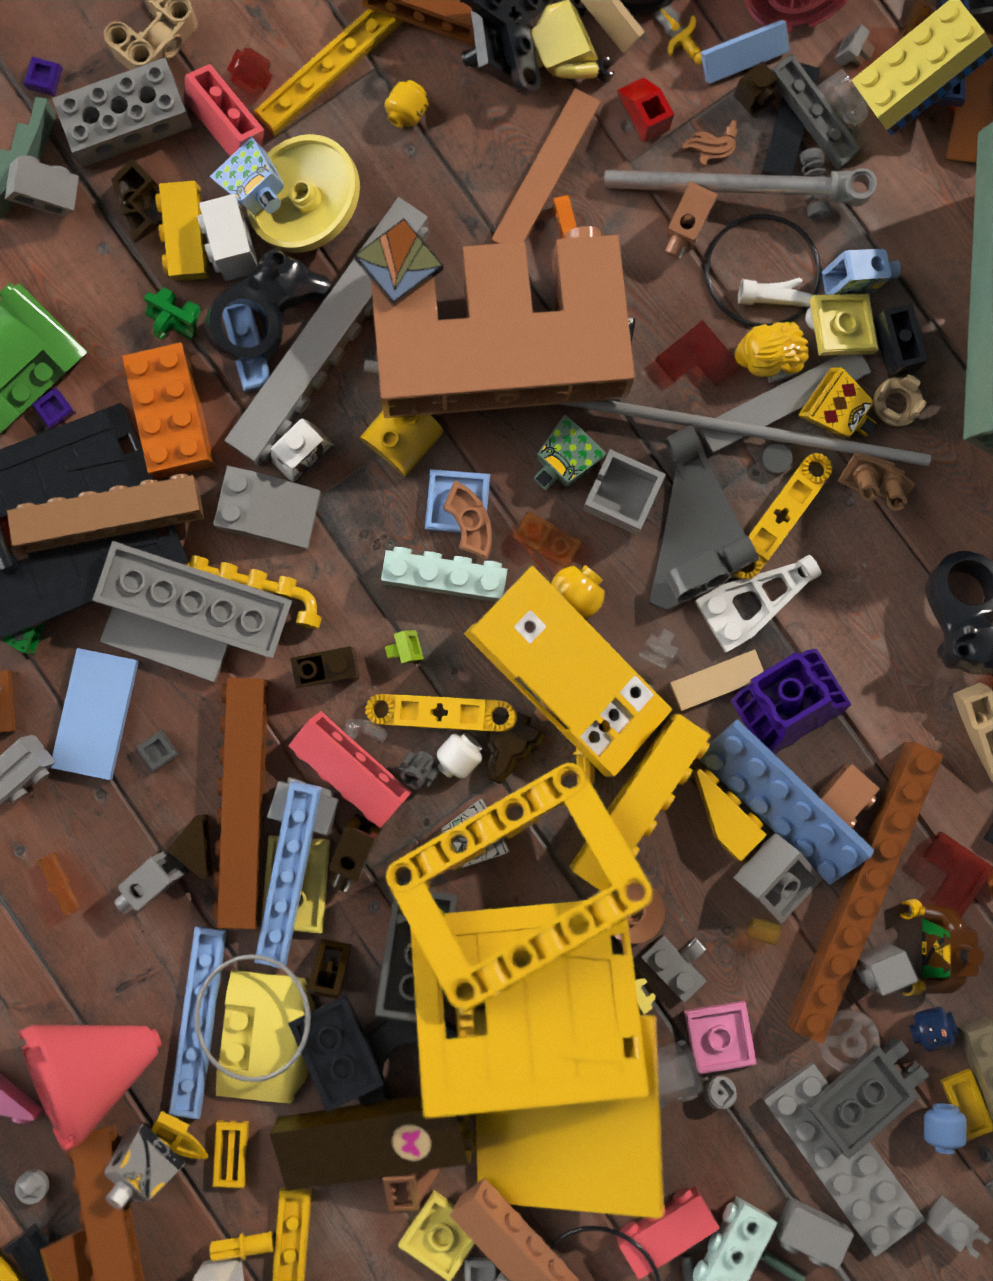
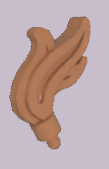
[682,120,738,166]

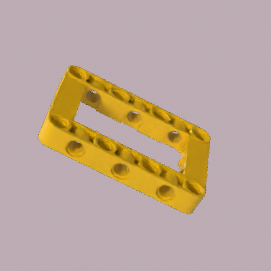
[386,763,652,1009]

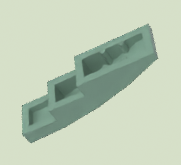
[0,97,56,219]

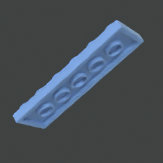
[700,719,874,885]

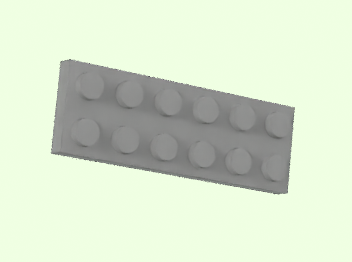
[93,541,292,659]
[762,1061,926,1257]

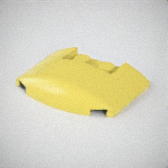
[216,969,316,1104]

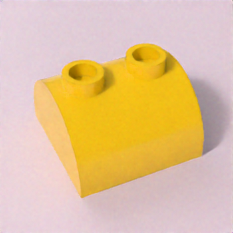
[359,410,444,477]

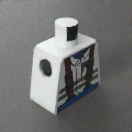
[271,418,334,483]

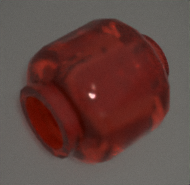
[227,47,273,95]

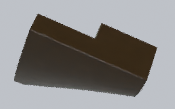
[111,158,163,243]

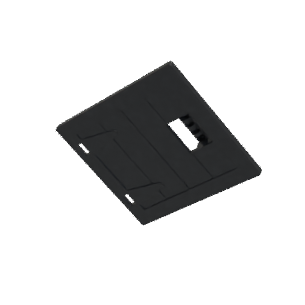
[0,403,189,641]

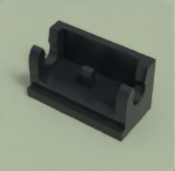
[2,1223,50,1281]

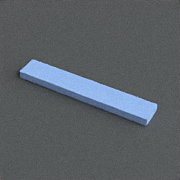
[254,781,322,968]
[168,926,227,1119]

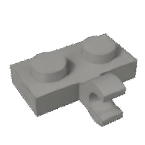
[641,934,707,1003]

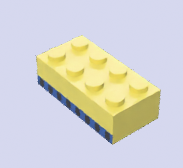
[851,0,993,136]

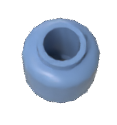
[924,1103,967,1154]

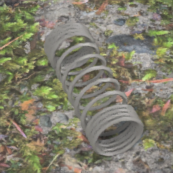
[800,148,831,220]

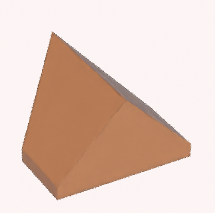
[383,1169,440,1212]

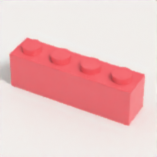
[288,711,412,828]

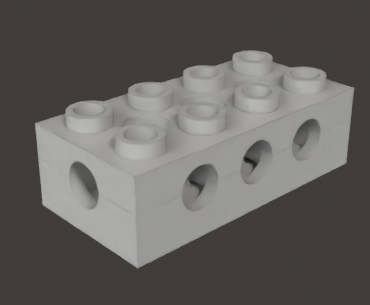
[52,58,193,168]

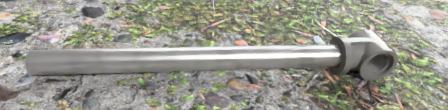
[604,168,877,207]

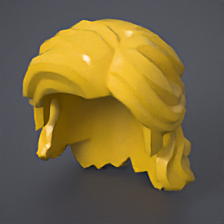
[734,322,808,377]

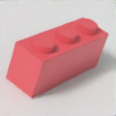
[183,64,264,157]
[616,1186,720,1280]

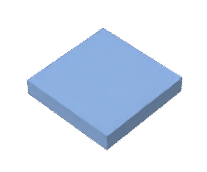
[425,469,490,533]

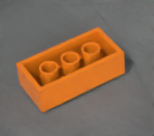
[122,342,215,480]

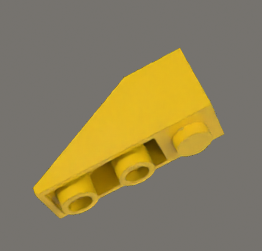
[693,768,766,861]

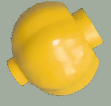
[551,565,605,619]

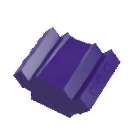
[731,649,852,755]

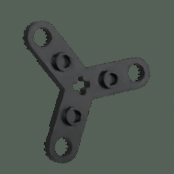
[460,0,551,96]

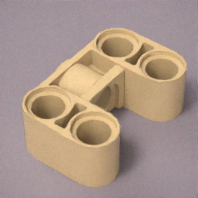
[104,0,198,70]

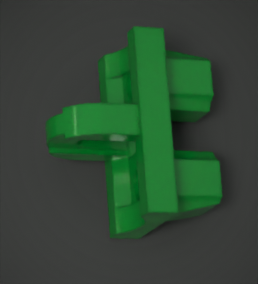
[144,287,201,341]

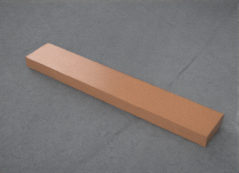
[491,88,601,244]

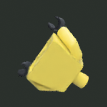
[531,0,615,82]

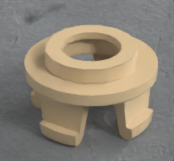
[873,374,927,427]

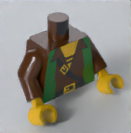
[900,899,984,996]

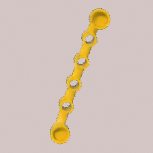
[187,555,322,630]

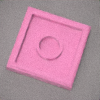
[683,1000,757,1075]

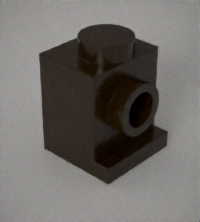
[734,61,778,117]

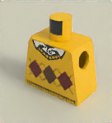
[798,367,876,437]

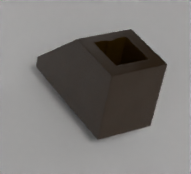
[290,646,360,689]

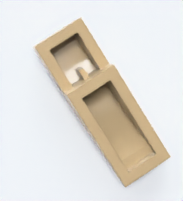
[953,682,993,783]

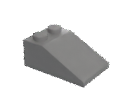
[213,466,321,549]

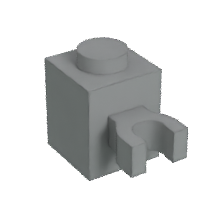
[925,1195,991,1259]

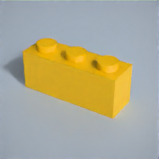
[156,181,210,281]

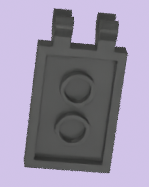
[806,1038,929,1159]

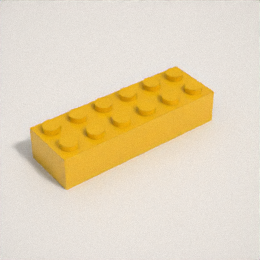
[569,714,710,892]

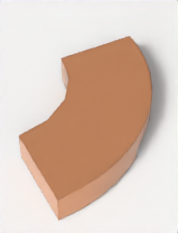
[443,480,492,560]

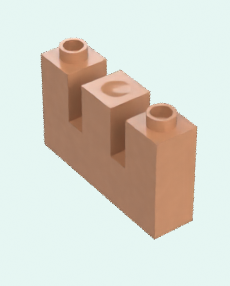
[371,226,635,418]

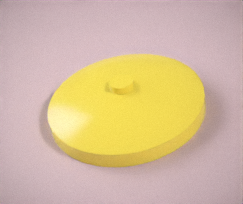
[246,135,360,253]

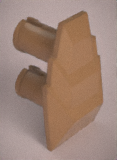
[837,452,916,511]

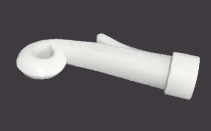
[738,278,814,330]

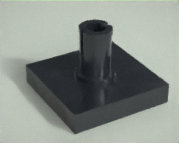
[462,10,515,87]

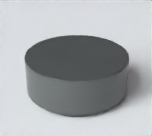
[761,443,793,475]

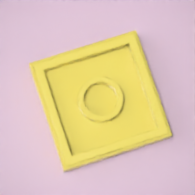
[810,294,879,356]
[398,1190,475,1281]

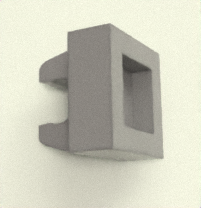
[833,25,875,66]

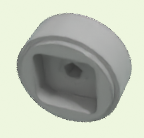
[704,1076,737,1109]
[15,1169,50,1204]

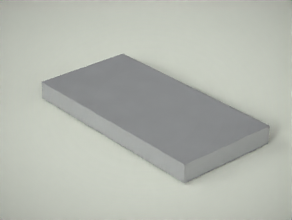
[100,607,230,683]

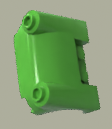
[0,282,88,434]

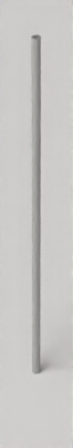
[364,359,931,466]

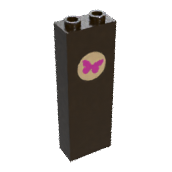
[270,1095,477,1191]

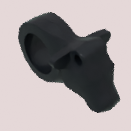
[205,249,331,361]
[925,551,993,676]

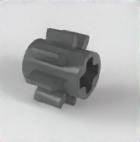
[398,751,439,789]

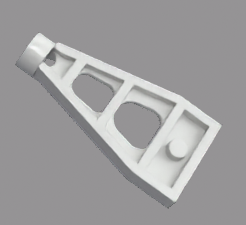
[694,555,822,653]

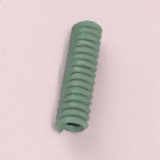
[759,1249,805,1281]

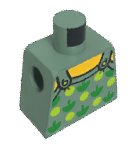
[533,414,607,491]

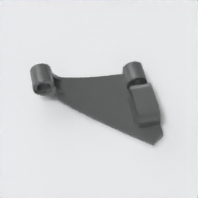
[649,425,759,611]

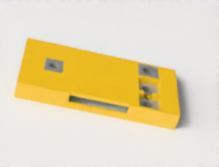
[464,565,673,777]

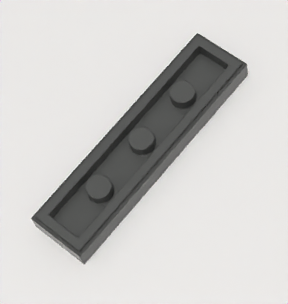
[771,53,863,170]

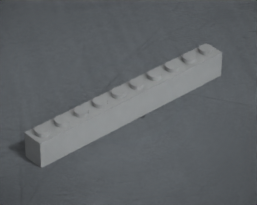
[224,197,430,467]

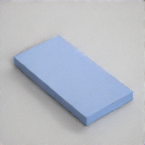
[50,648,139,780]

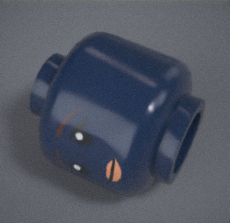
[909,1006,959,1052]

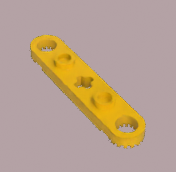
[732,453,832,580]
[365,694,517,732]

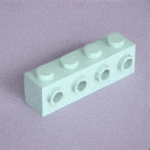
[381,547,507,602]
[693,1196,777,1281]

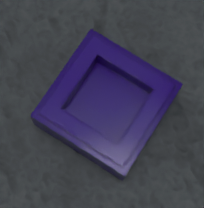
[23,57,63,96]
[32,387,76,429]

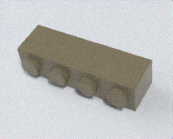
[956,1016,993,1122]

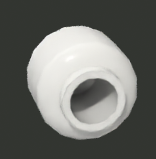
[437,732,482,778]

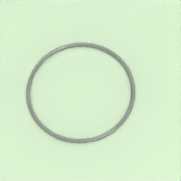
[195,954,310,1082]

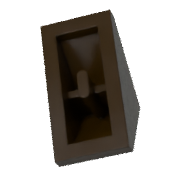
[167,814,213,879]
[307,939,351,999]

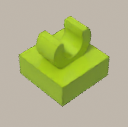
[385,630,424,664]

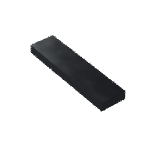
[761,62,820,176]

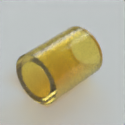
[747,916,781,946]

